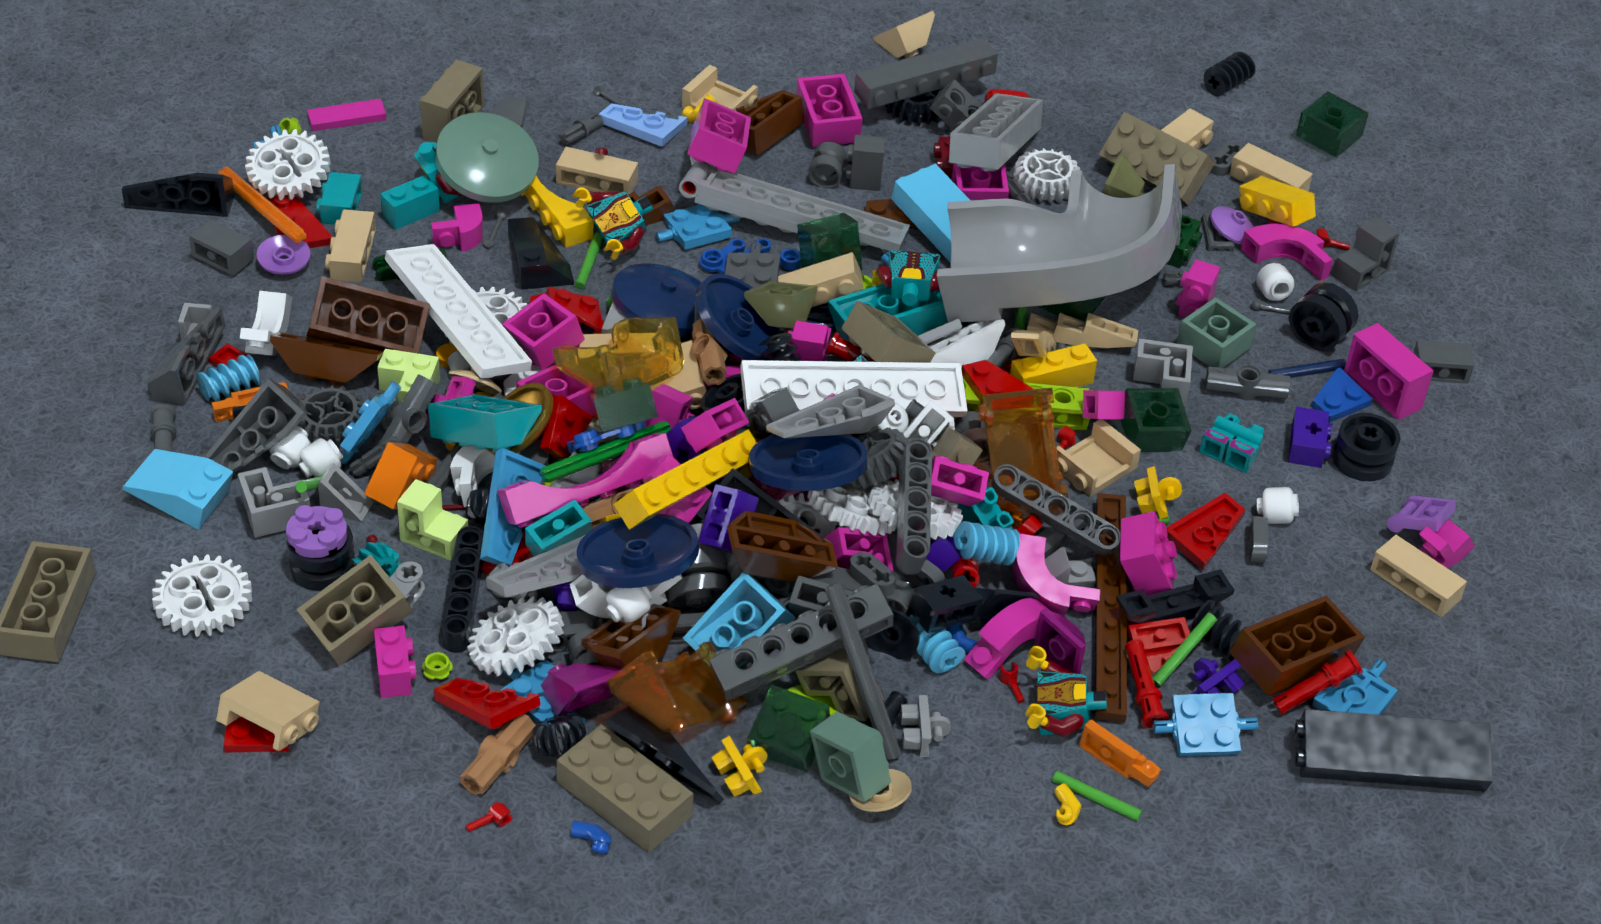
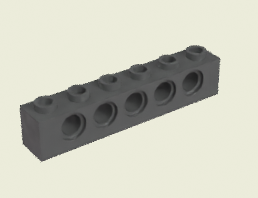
[709,583,893,702]

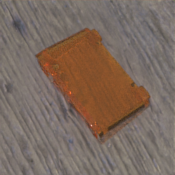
[978,388,1068,510]
[606,641,747,735]

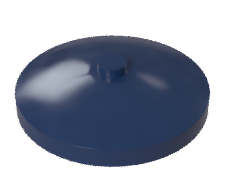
[611,263,701,337]
[695,274,787,361]
[749,434,868,491]
[577,514,699,588]

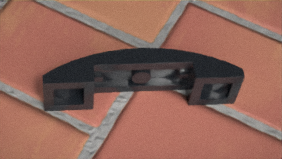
[1116,569,1235,623]

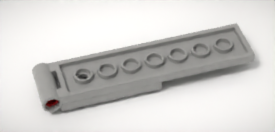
[679,161,910,253]

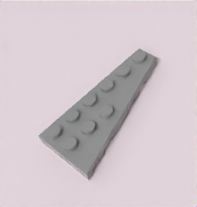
[486,535,585,597]

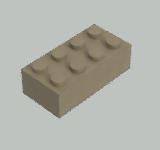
[1099,112,1215,206]
[0,541,96,662]
[557,724,693,853]

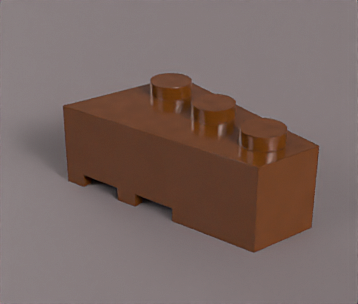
[736,90,804,156]

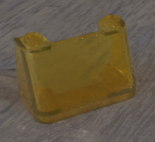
[552,317,684,400]

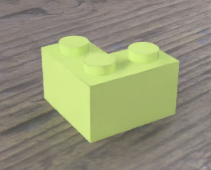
[377,349,440,401]
[397,479,468,561]

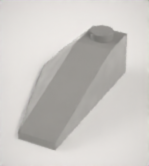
[766,385,895,438]

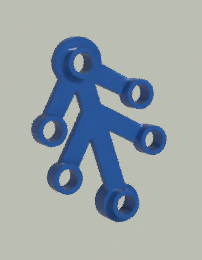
[699,238,801,274]
[566,411,646,453]

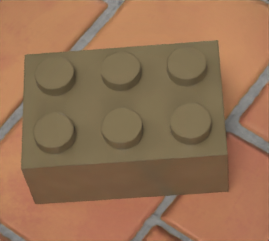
[419,60,484,143]
[841,301,936,363]
[296,555,413,666]

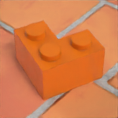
[364,442,438,510]

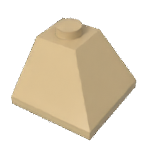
[873,11,935,59]

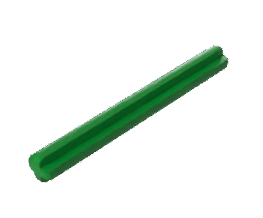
[540,421,671,483]

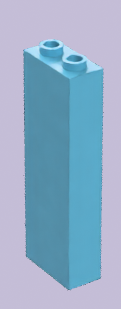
[891,164,970,263]

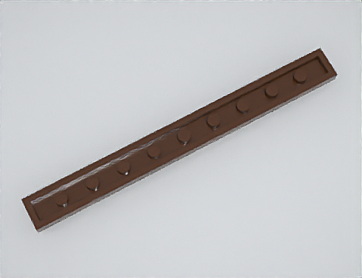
[1095,493,1127,722]

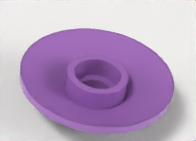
[1210,206,1254,244]
[257,235,310,275]

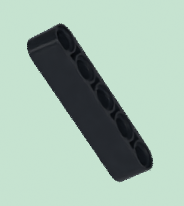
[442,526,484,653]

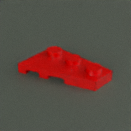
[268,194,333,248]

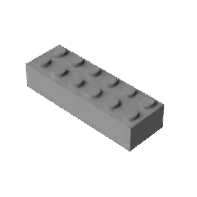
[949,93,1043,172]

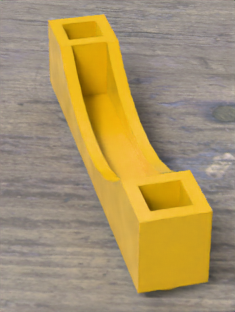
[522,176,594,248]
[614,429,757,530]

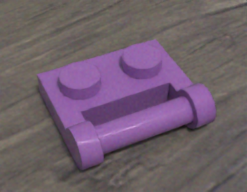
[1387,496,1456,532]

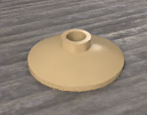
[448,368,502,395]
[849,769,912,812]

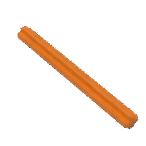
[218,166,306,244]

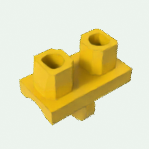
[1134,466,1182,519]
[711,736,768,797]

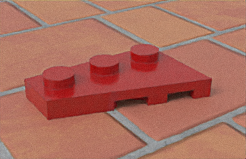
[1166,493,1245,570]
[433,678,541,729]

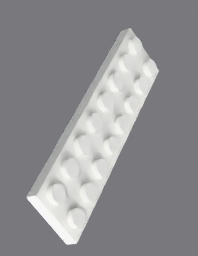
[385,244,532,379]
[740,360,968,417]

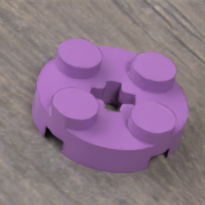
[286,505,347,558]

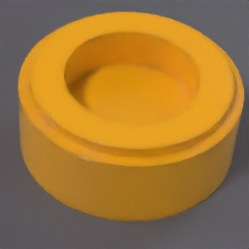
[436,343,458,369]

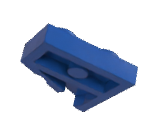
[1312,368,1373,423]

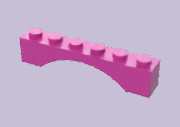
[497,433,674,528]

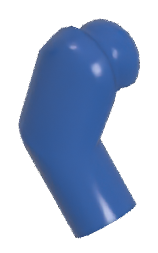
[945,624,978,654]
[571,820,612,854]

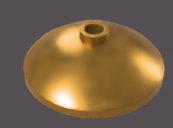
[487,383,553,455]

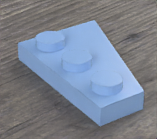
[599,103,688,147]

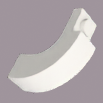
[240,291,292,356]
[450,445,520,507]
[569,574,682,619]

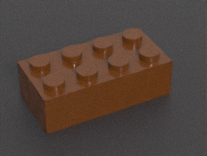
[306,276,430,354]
[1230,595,1365,696]

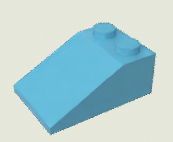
[123,449,233,529]
[683,572,796,668]

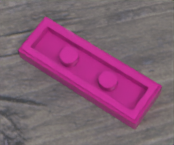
[307,99,386,132]

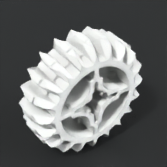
[1013,148,1080,205]

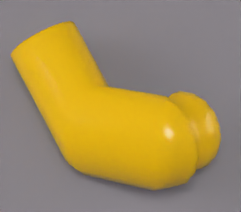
[681,94,717,123]
[1054,784,1081,825]

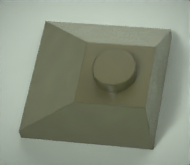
[1103,155,1145,198]
[744,281,817,331]

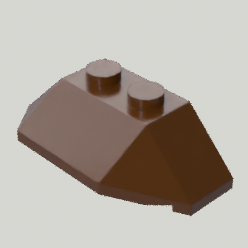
[270,332,384,386]
[727,510,838,583]
[581,604,680,677]

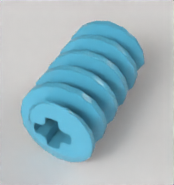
[196,354,261,402]
[954,521,1020,565]
[909,615,965,673]

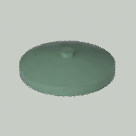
[435,112,539,203]

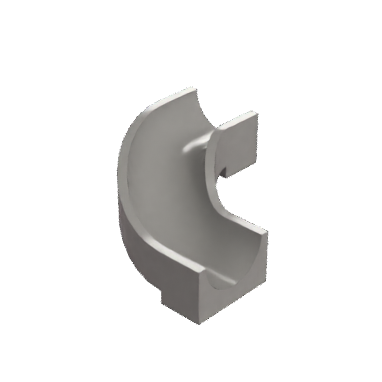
[937,164,1182,323]

